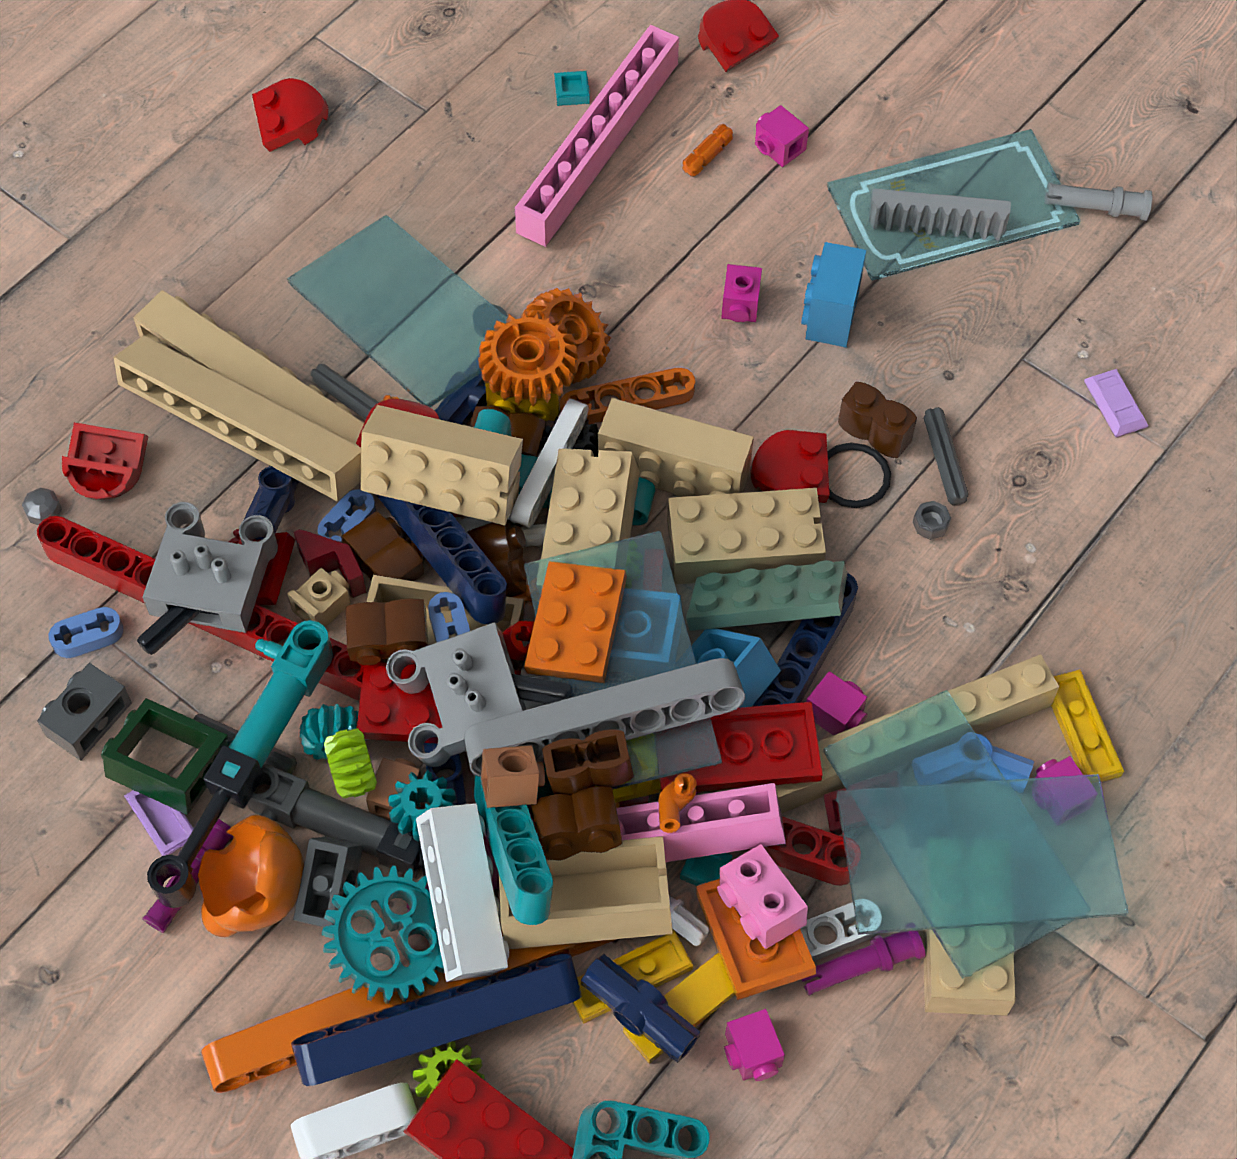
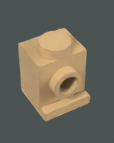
[287,568,351,627]

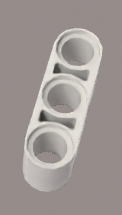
[291,1083,417,1159]

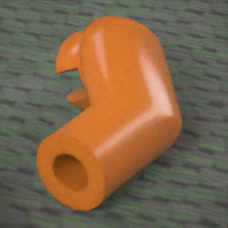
[658,773,697,833]

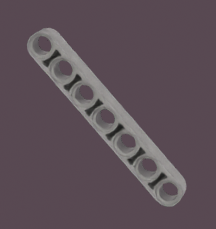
[464,658,745,777]

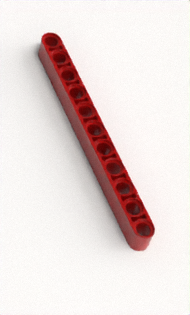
[37,516,385,702]

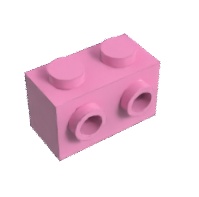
[717,844,808,950]

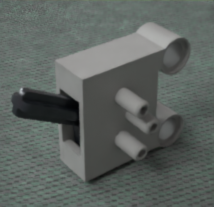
[137,502,278,655]
[386,622,572,767]

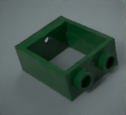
[101,698,228,815]

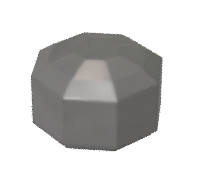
[22,487,62,525]
[913,501,951,540]

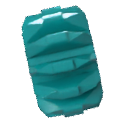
[300,703,367,760]
[388,770,456,841]

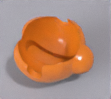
[198,815,304,937]

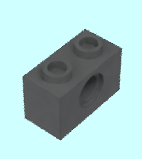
[37,663,132,761]
[293,836,363,927]

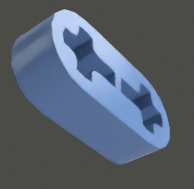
[317,489,376,542]
[428,592,470,643]
[48,607,124,658]

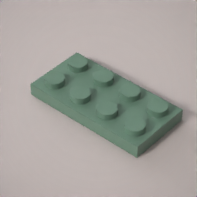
[686,560,847,631]

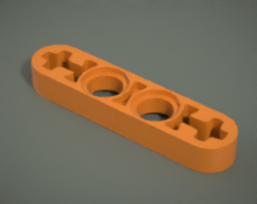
[560,368,695,424]

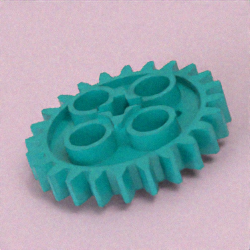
[322,865,444,1004]

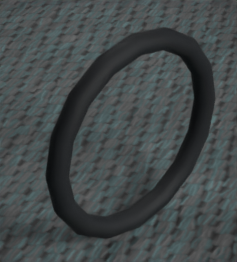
[827,442,891,508]

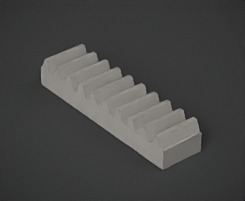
[868,189,1011,241]

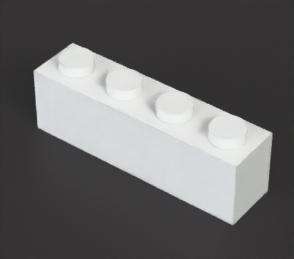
[416,803,509,982]

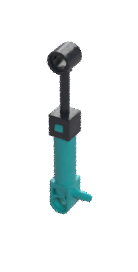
[147,620,333,908]

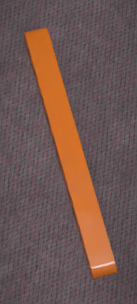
[201,930,617,1093]

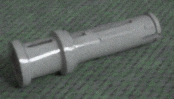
[1045,182,1152,221]

